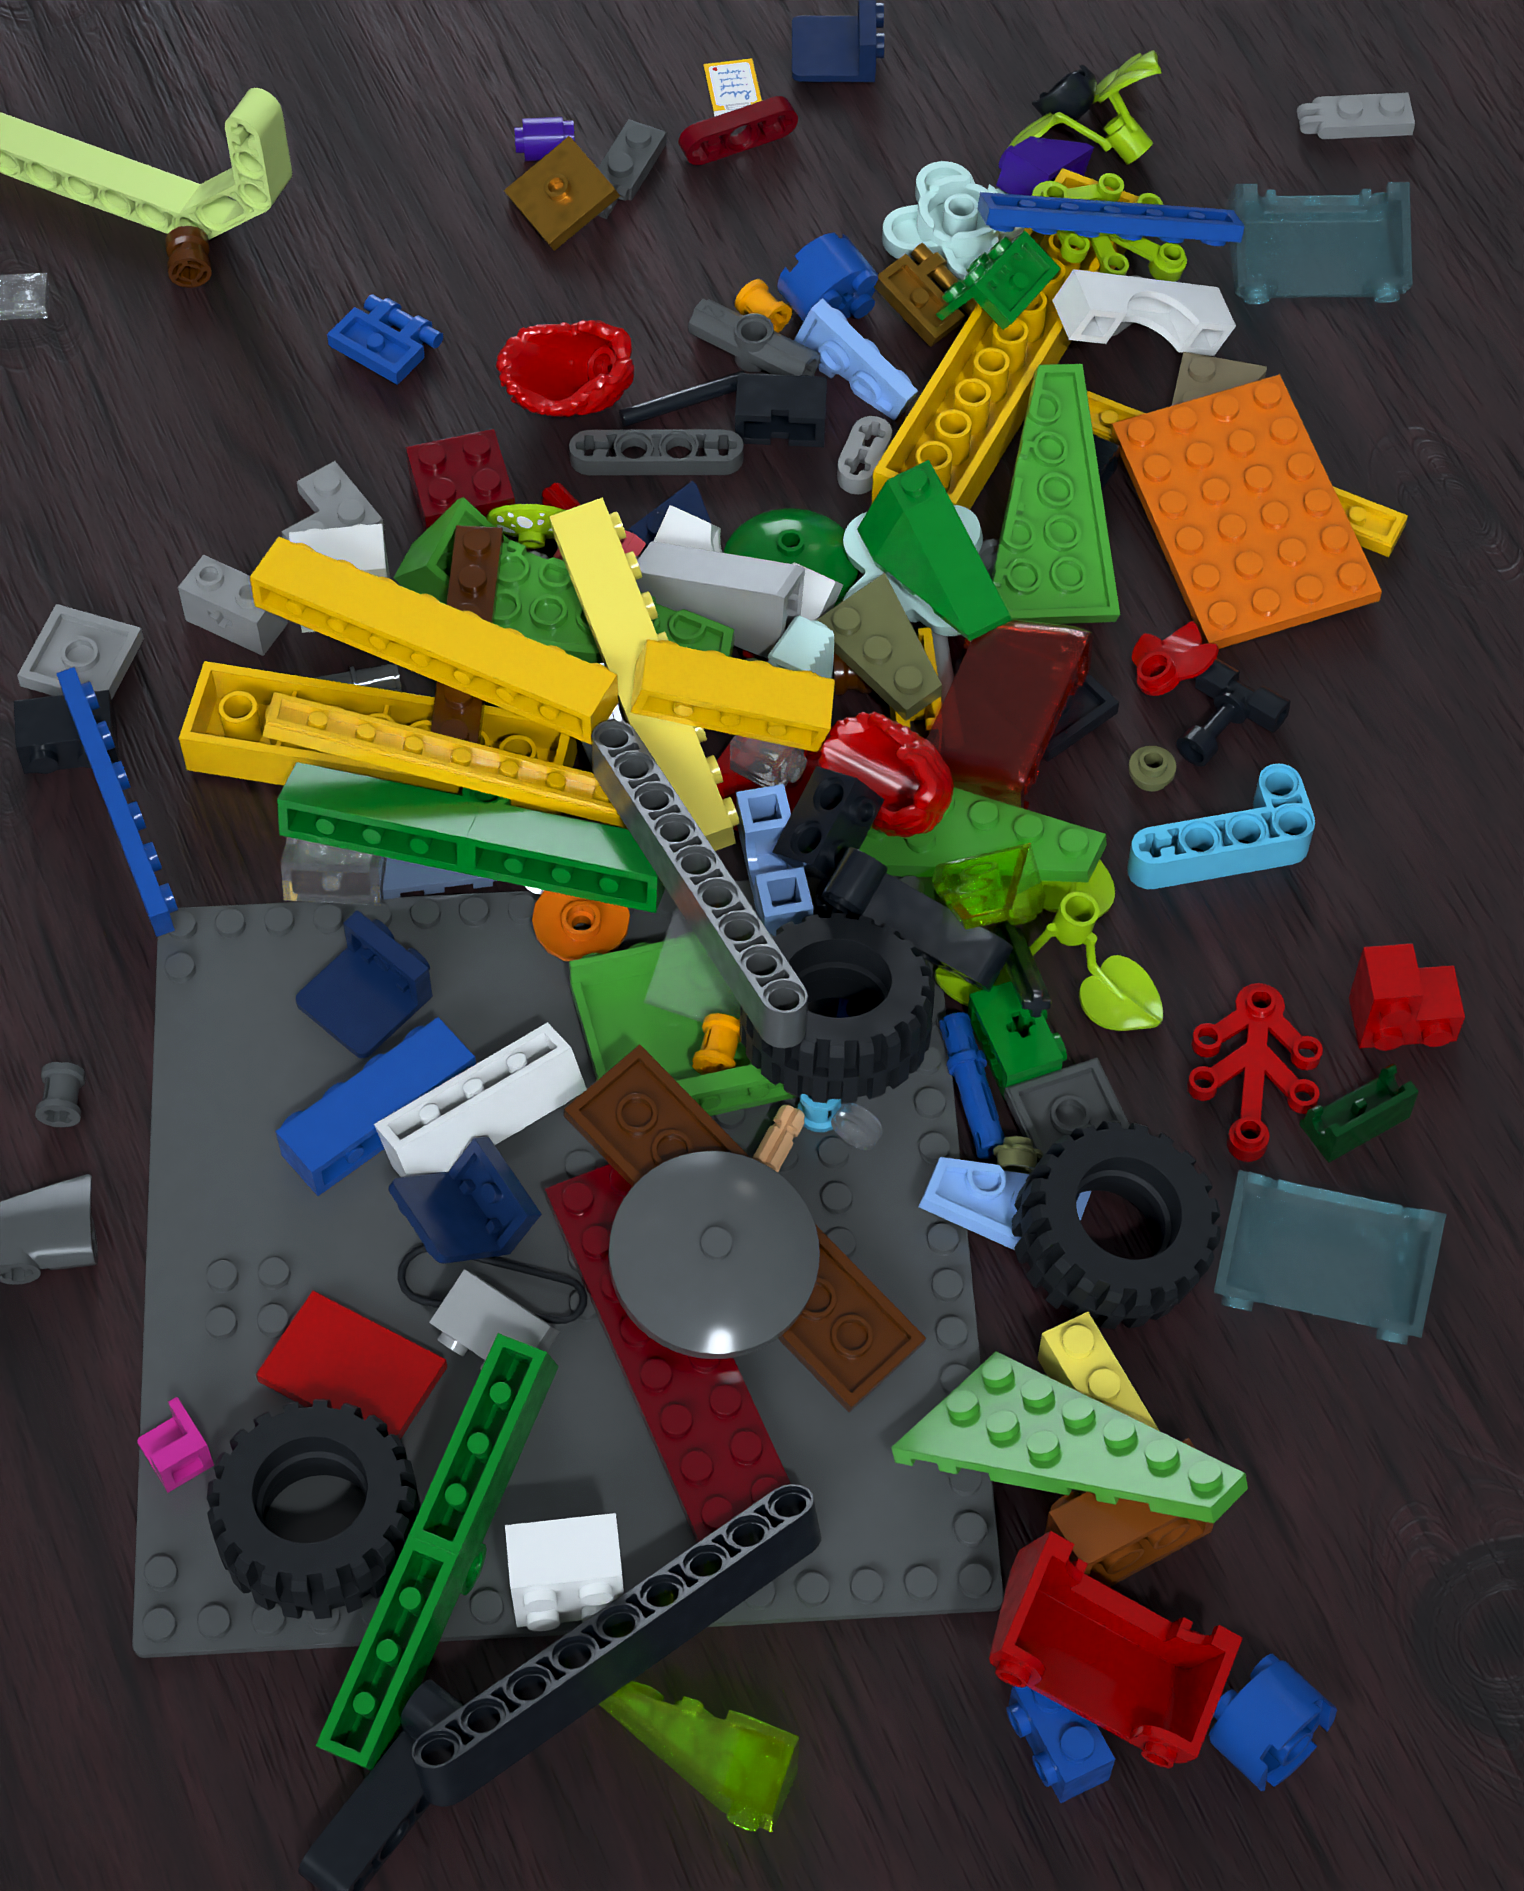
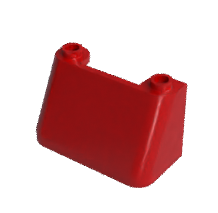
[989,1531,1243,1768]

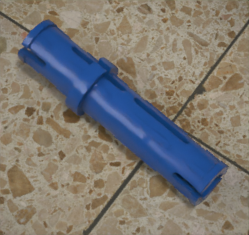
[938,1012,1005,1159]

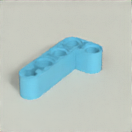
[1127,764,1315,889]

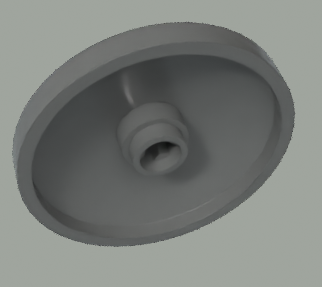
[608,1151,820,1359]

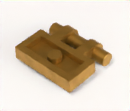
[874,243,978,347]

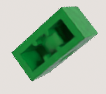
[967,981,1067,1100]

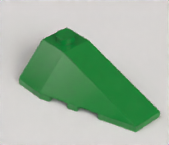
[857,460,1012,641]

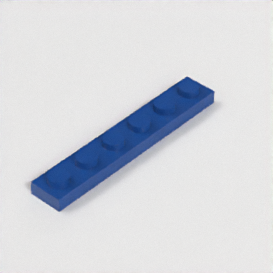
[977,192,1245,246]
[56,667,178,937]

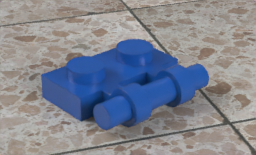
[327,294,443,385]

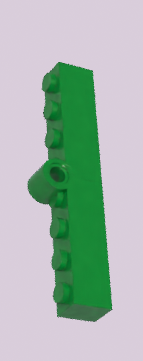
[277,762,665,913]
[316,1333,559,1771]

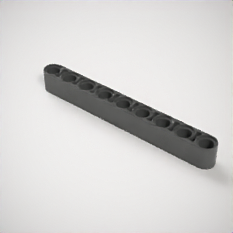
[592,720,808,1048]

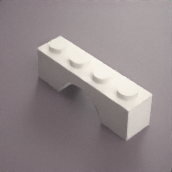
[1052,269,1236,356]
[653,505,843,621]

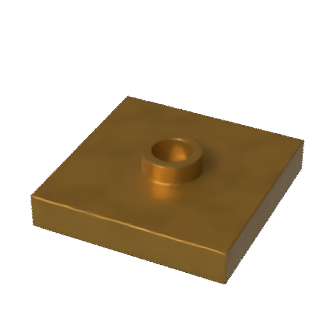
[504,136,620,251]

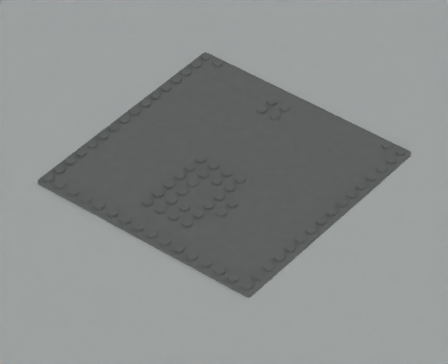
[132,876,1004,1658]

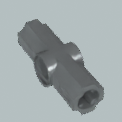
[688,299,820,376]

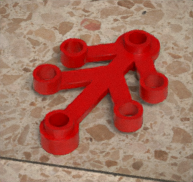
[1187,983,1323,1162]

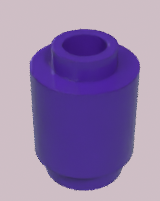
[514,116,575,162]

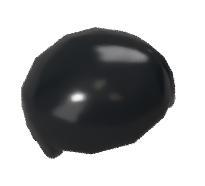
[1032,65,1097,125]

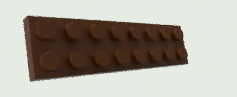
[563,1044,926,1413]

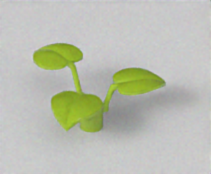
[1007,50,1162,165]
[934,860,1163,1031]

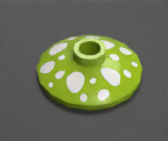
[487,504,566,549]

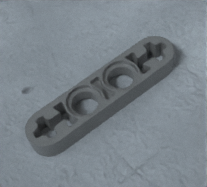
[569,429,744,476]

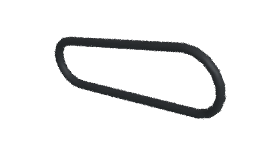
[397,1245,587,1324]

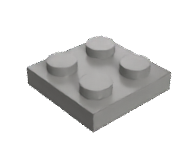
[17,604,144,699]

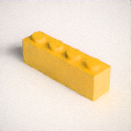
[630,639,835,752]

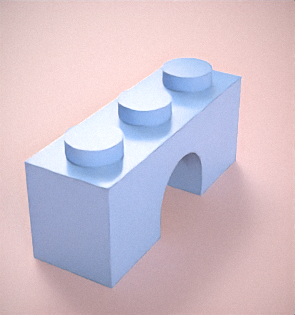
[736,784,813,936]

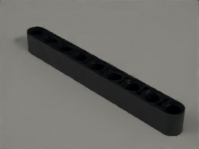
[411,1484,821,1807]

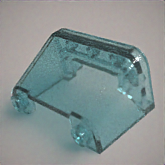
[1226,182,1413,304]
[1213,1170,1447,1345]

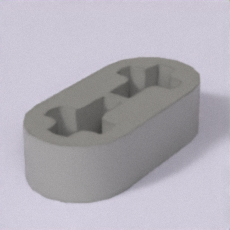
[837,416,892,495]

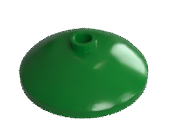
[723,508,858,608]

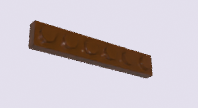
[431,525,504,744]

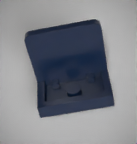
[792,0,885,82]
[296,910,433,1058]
[388,1137,542,1264]

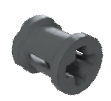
[35,1062,86,1128]

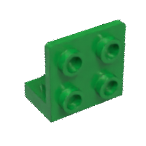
[935,230,1061,330]

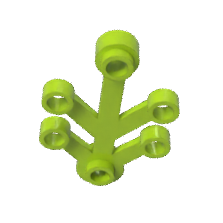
[1031,173,1187,282]

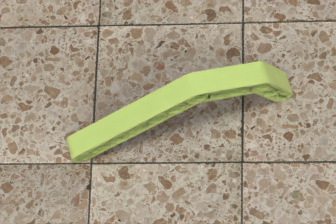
[0,88,292,240]

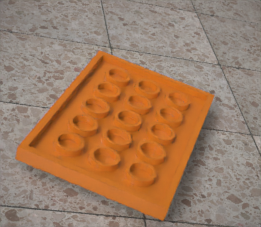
[1111,374,1382,649]

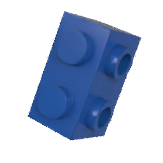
[1006,1686,1115,1803]

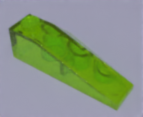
[931,843,1046,930]

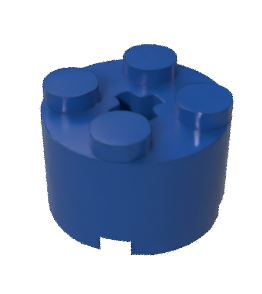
[777,233,878,322]
[1209,1654,1337,1791]

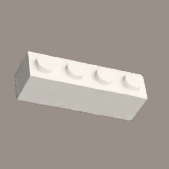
[374,1022,587,1177]

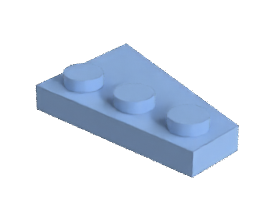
[794,298,918,421]
[918,1157,1091,1250]

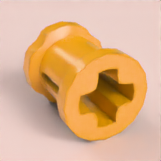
[735,279,792,333]
[692,1013,741,1075]

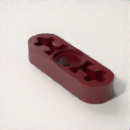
[678,96,798,165]

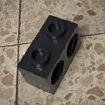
[772,766,885,882]

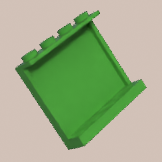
[569,921,797,1116]

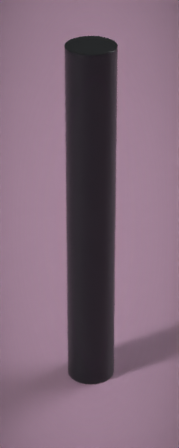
[619,371,745,427]

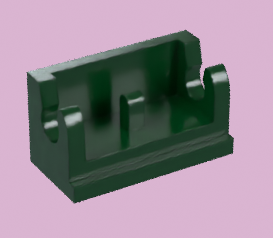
[1299,1064,1419,1163]

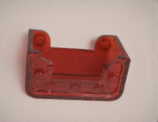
[927,619,1093,810]

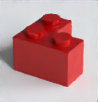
[1349,943,1465,1051]

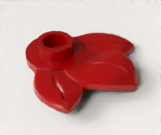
[1132,621,1219,696]

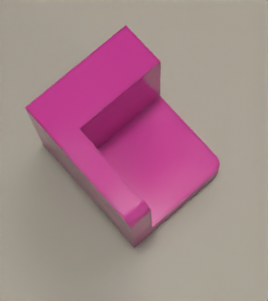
[137,1397,214,1493]

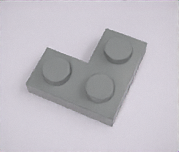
[281,461,384,540]

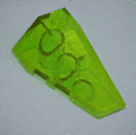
[599,1681,799,1832]

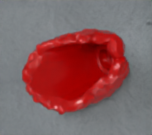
[496,320,634,417]
[818,711,954,838]

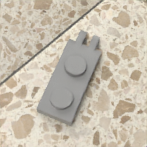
[1297,92,1415,139]

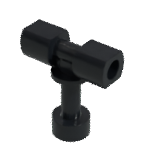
[1176,658,1291,766]

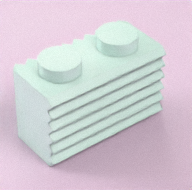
[767,615,834,679]

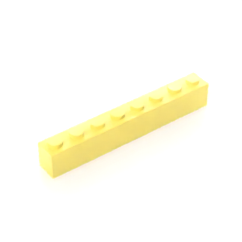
[549,497,740,851]

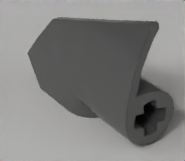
[0,1174,98,1285]

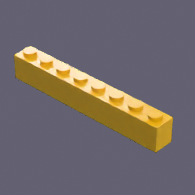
[250,537,618,745]

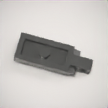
[597,119,667,219]

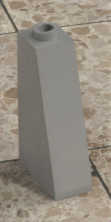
[635,541,805,659]

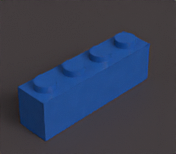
[275,1017,476,1196]

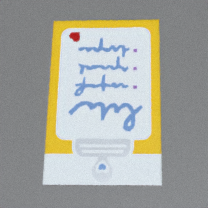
[703,58,762,116]

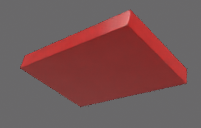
[256,1291,448,1440]

